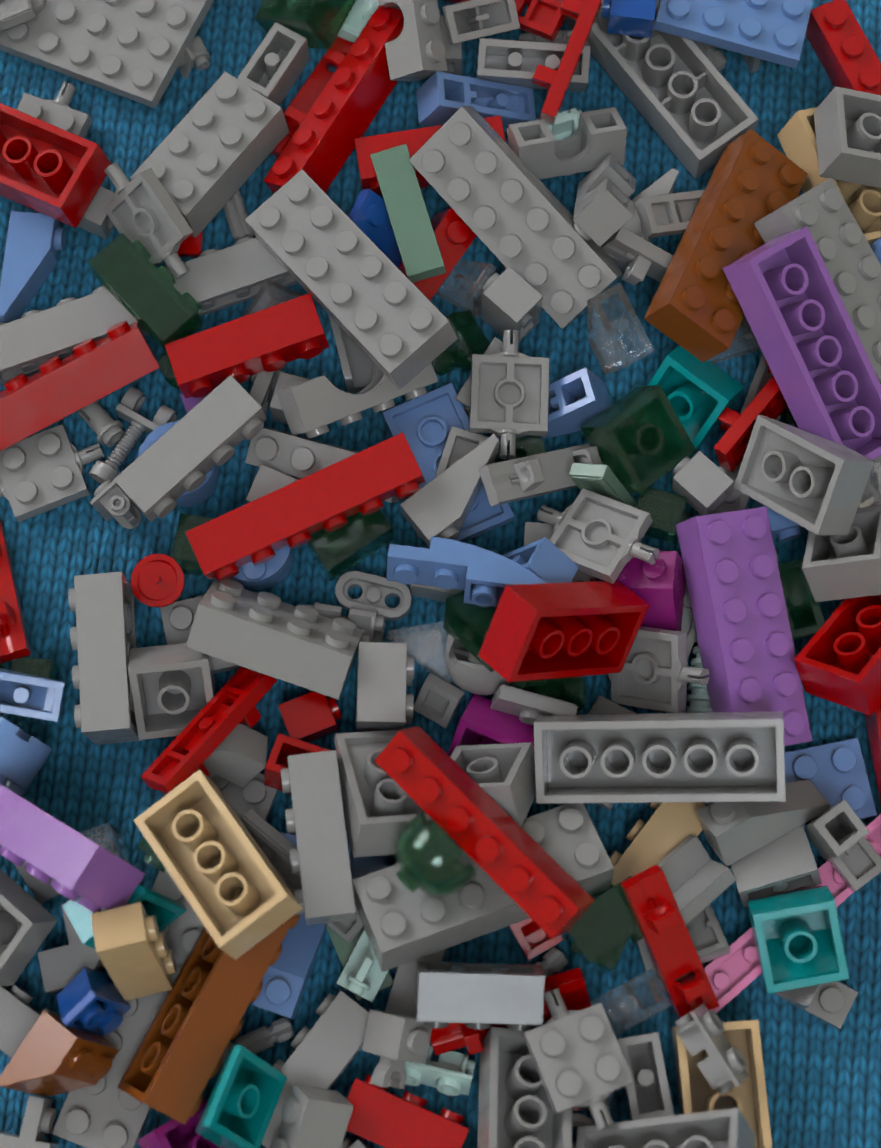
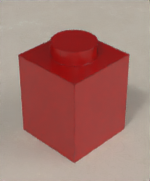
[278,691,342,743]

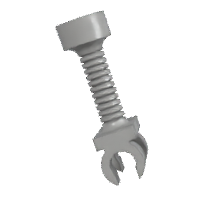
[88,387,177,484]

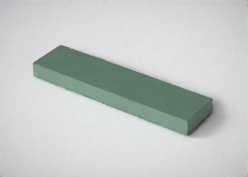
[371,144,446,283]

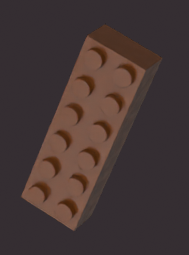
[644,129,808,362]
[117,890,301,1125]

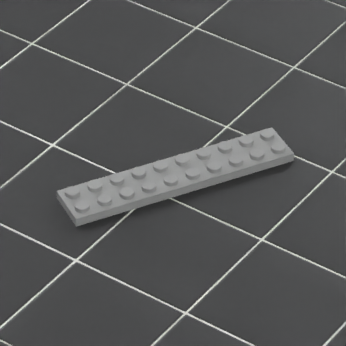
[52,773,279,1148]

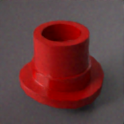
[131,554,185,608]

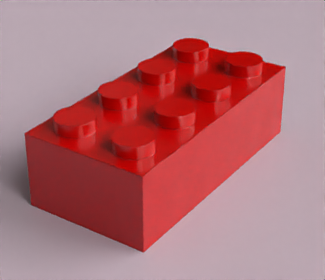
[0,103,111,228]
[478,581,649,682]
[794,595,881,716]

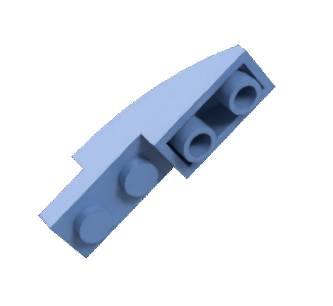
[387,536,547,607]

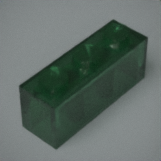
[88,233,203,352]

